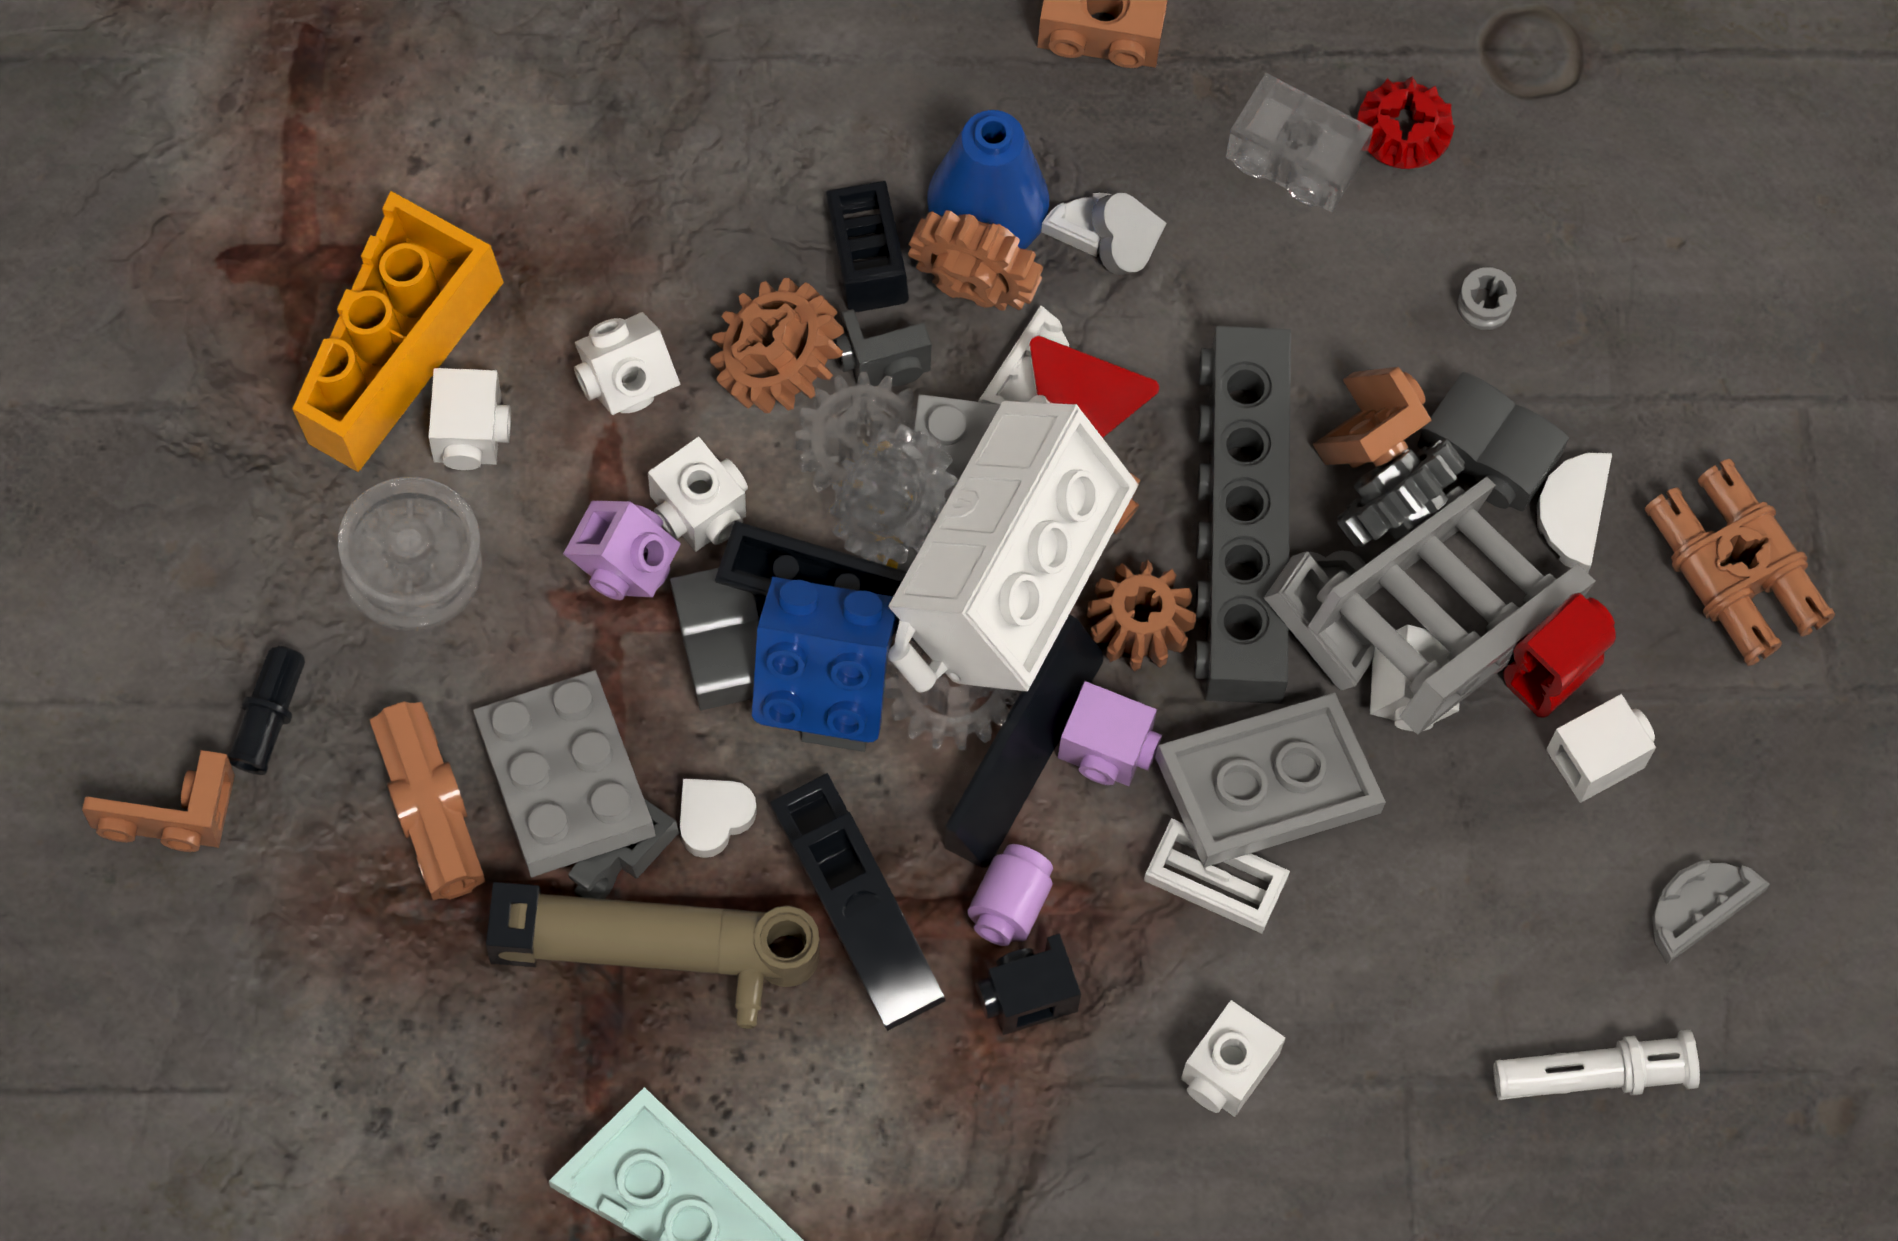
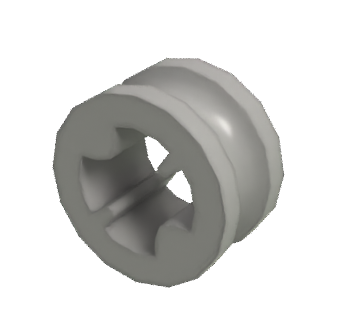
[1457,267,1517,330]

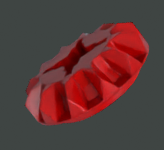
[1357,76,1455,169]

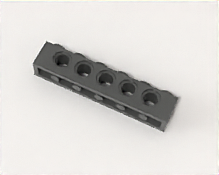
[1194,326,1291,704]

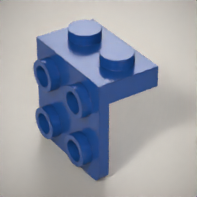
[752,577,898,743]

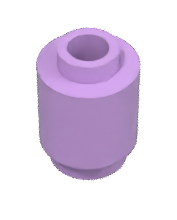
[968,844,1053,946]

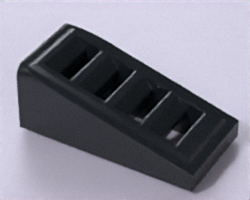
[826,181,909,313]

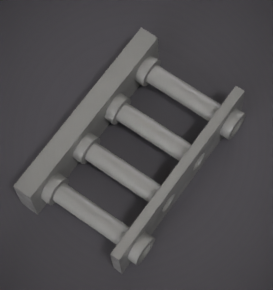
[1308,477,1596,735]

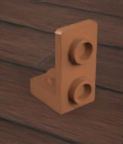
[82,750,235,852]

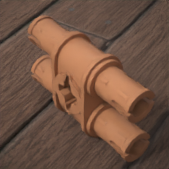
[1645,459,1835,666]

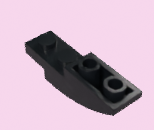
[770,773,946,1031]

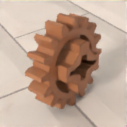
[908,210,1043,311]
[710,278,844,413]

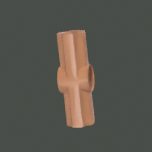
[369,701,485,900]

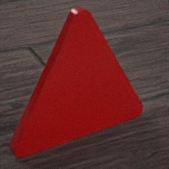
[1029,336,1160,438]

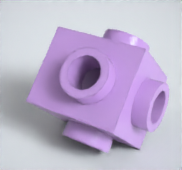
[563,501,681,600]

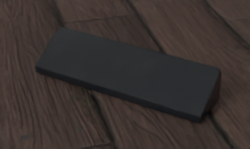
[715,521,916,642]
[944,615,1104,868]

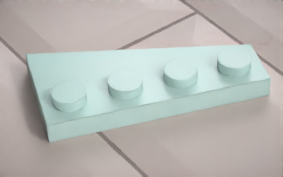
[549,1087,804,1241]

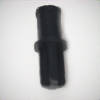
[228,646,305,775]

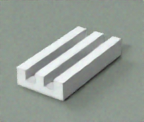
[1144,818,1290,934]

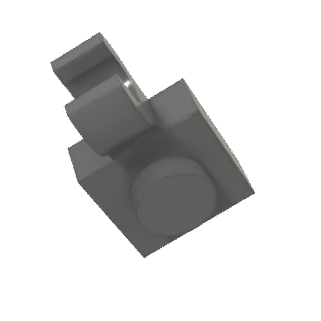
[568,799,679,899]

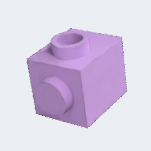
[1058,681,1162,786]

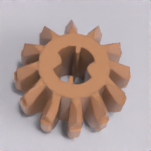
[1087,559,1196,672]

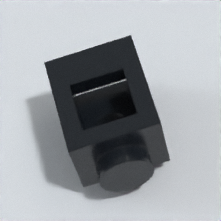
[975,933,1081,1035]

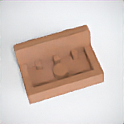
[1313,367,1432,468]

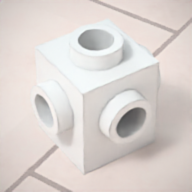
[574,312,681,415]
[648,437,748,552]

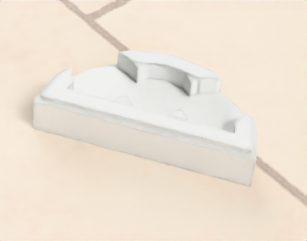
[978,306,1069,404]
[1537,452,1612,573]

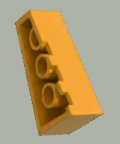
[292,190,504,472]

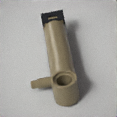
[486,882,820,1029]

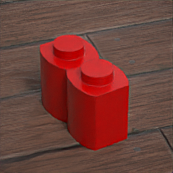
[1504,593,1616,718]

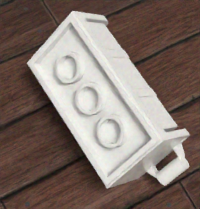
[888,395,1139,692]

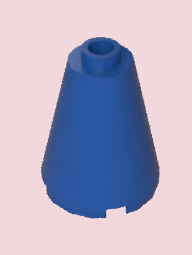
[927,110,1049,249]

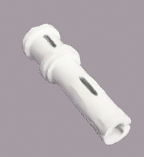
[1493,1030,1700,1100]

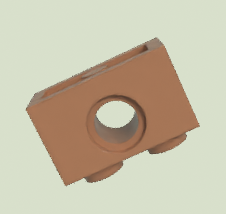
[1037,0,1168,68]

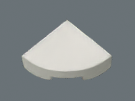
[1041,193,1111,257]

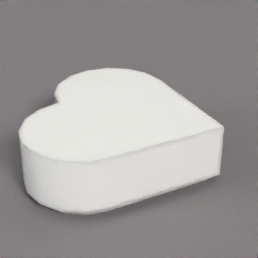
[680,779,757,858]

